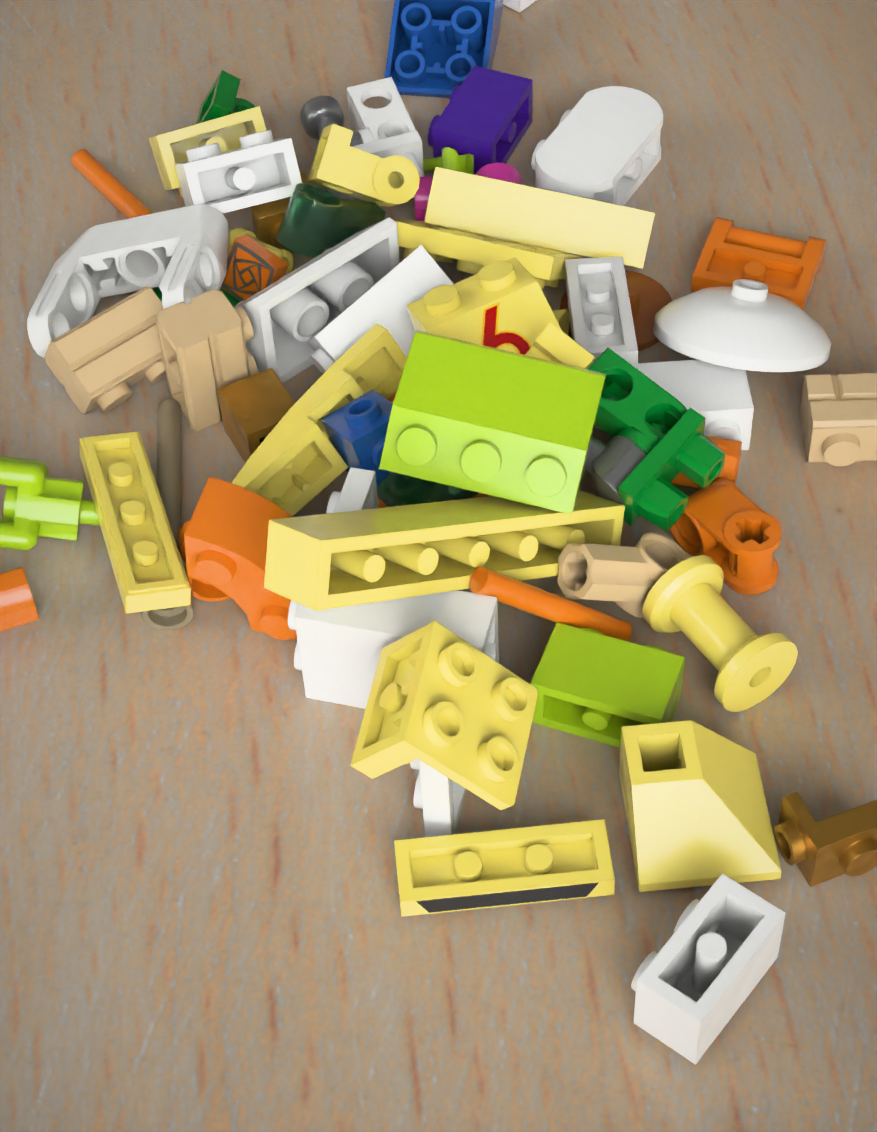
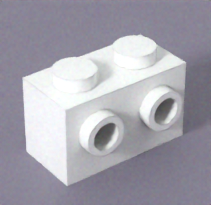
[174,130,305,214]
[631,873,786,1065]

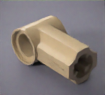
[557,533,689,619]

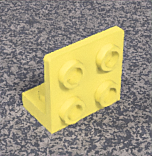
[350,621,538,810]

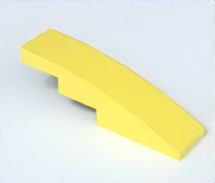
[232,323,407,516]

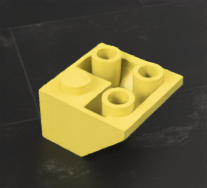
[619,720,782,892]

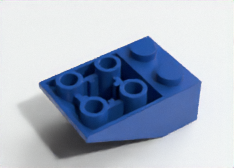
[385,0,503,98]

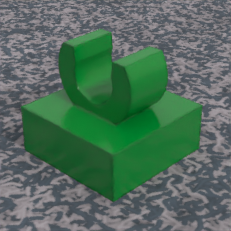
[196,70,255,124]

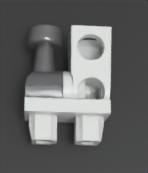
[300,77,424,212]

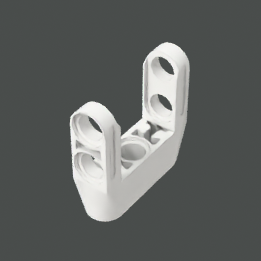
[27,204,229,358]

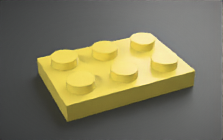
[394,220,582,289]

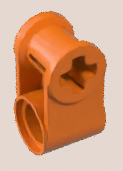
[670,478,782,595]

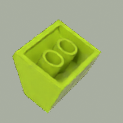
[379,330,606,515]

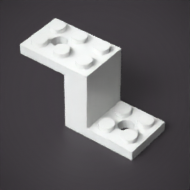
[288,467,499,837]

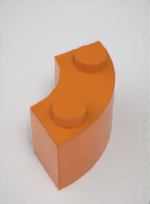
[184,477,297,640]

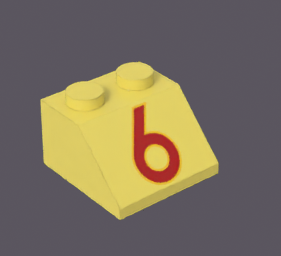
[407,257,562,355]

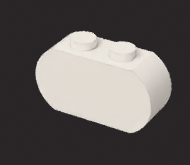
[531,86,663,206]

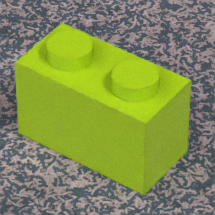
[530,622,685,748]

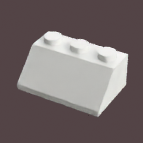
[234,217,400,384]

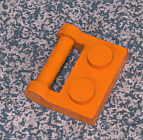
[691,217,827,311]

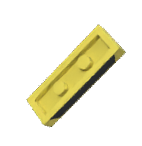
[394,819,615,917]

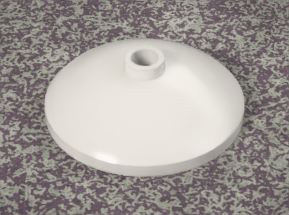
[653,279,831,372]

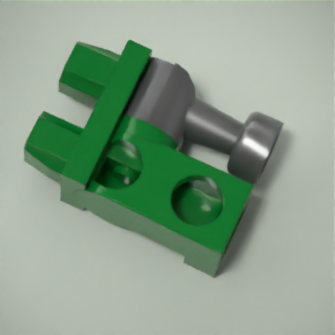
[584,348,726,531]

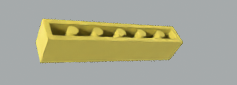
[264,490,625,611]

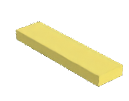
[424,167,655,269]
[79,432,191,614]

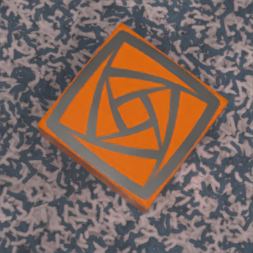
[221,234,289,302]

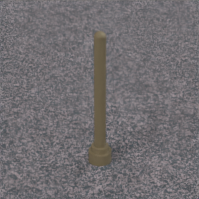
[142,398,193,630]

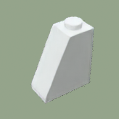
[308,245,454,374]

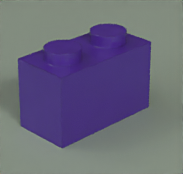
[428,65,533,174]

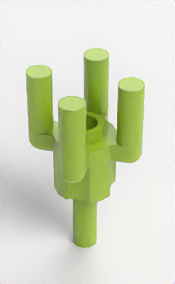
[0,456,100,551]

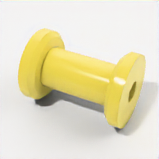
[642,555,798,712]

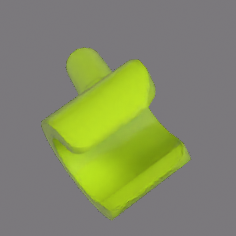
[423,147,474,174]

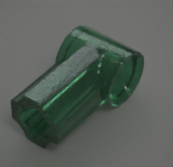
[276,183,386,258]

